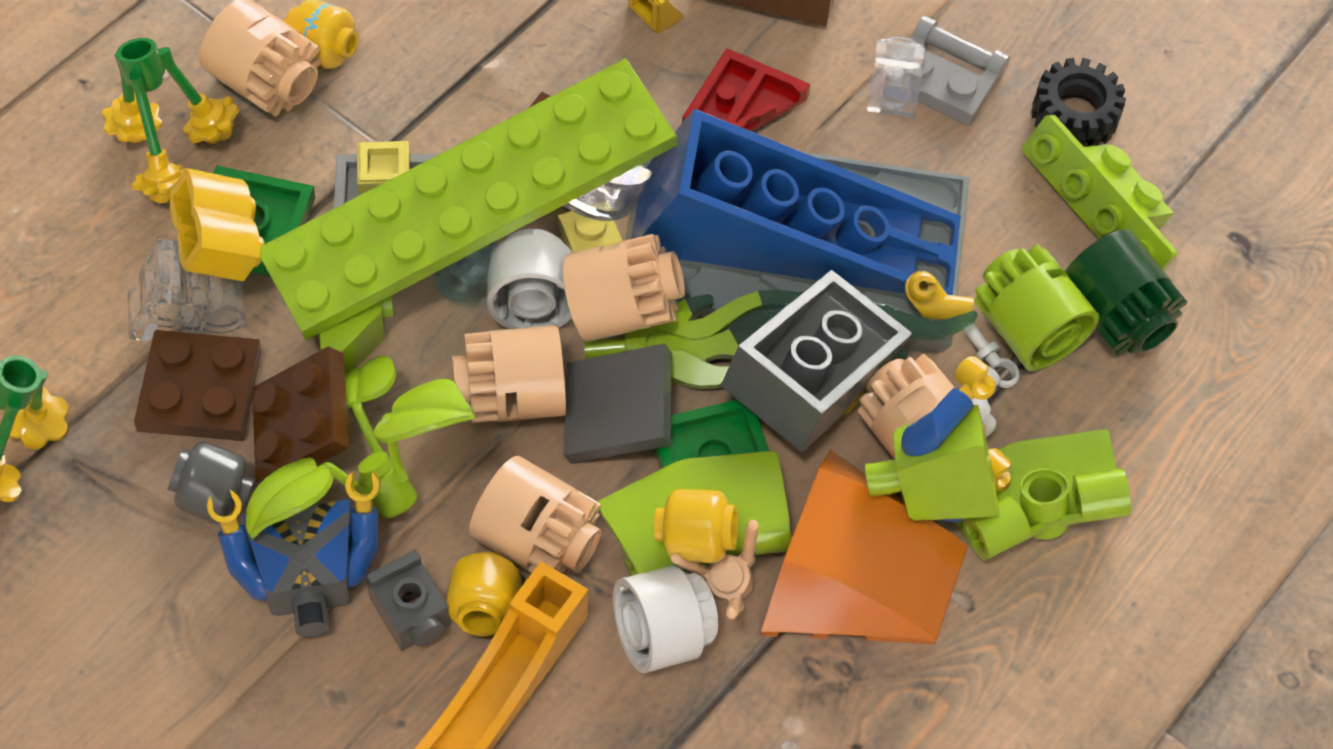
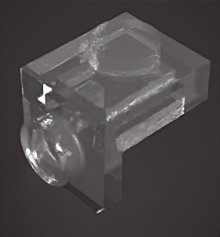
[867,36,925,118]

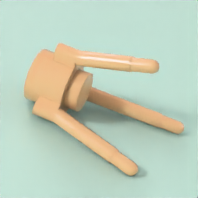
[670,520,759,620]

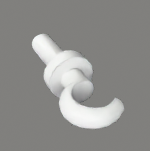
[960,321,1020,388]

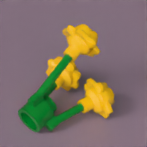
[102,38,240,203]

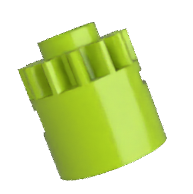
[974,244,1099,371]

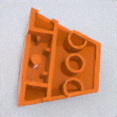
[760,449,968,644]

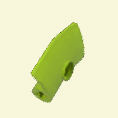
[954,429,1131,561]
[597,451,791,576]

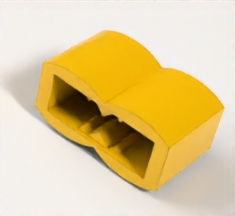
[170,168,264,282]

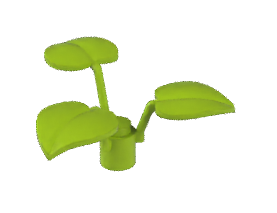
[246,355,475,540]

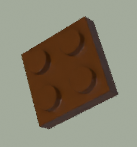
[134,330,262,441]
[252,346,349,483]

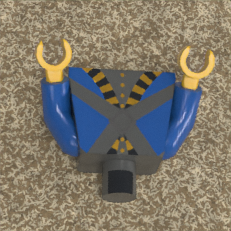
[206,471,381,637]

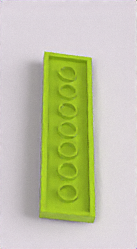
[260,58,678,340]

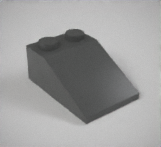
[720,270,912,452]

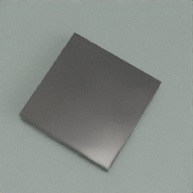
[564,344,672,463]

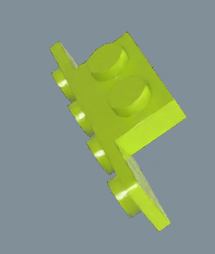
[1021,115,1177,271]

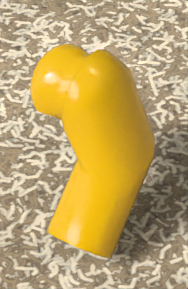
[905,271,974,323]

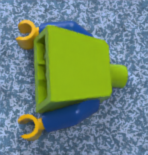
[865,356,1012,523]

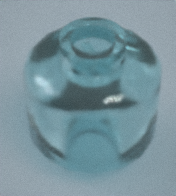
[432,240,500,304]

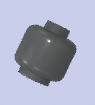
[167,442,254,521]

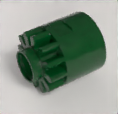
[1065,230,1187,356]

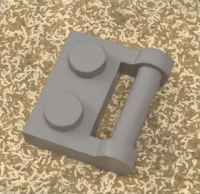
[884,16,1010,127]

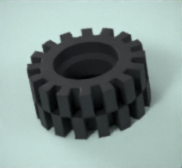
[1031,58,1126,147]

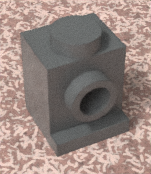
[366,549,451,651]

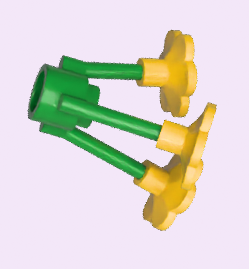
[0,355,69,502]

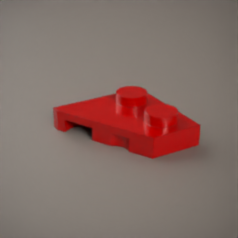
[682,48,810,132]

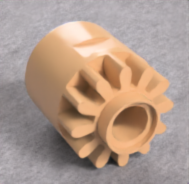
[199,0,321,116]
[563,234,685,342]
[452,325,566,423]
[857,354,987,459]
[469,456,602,575]

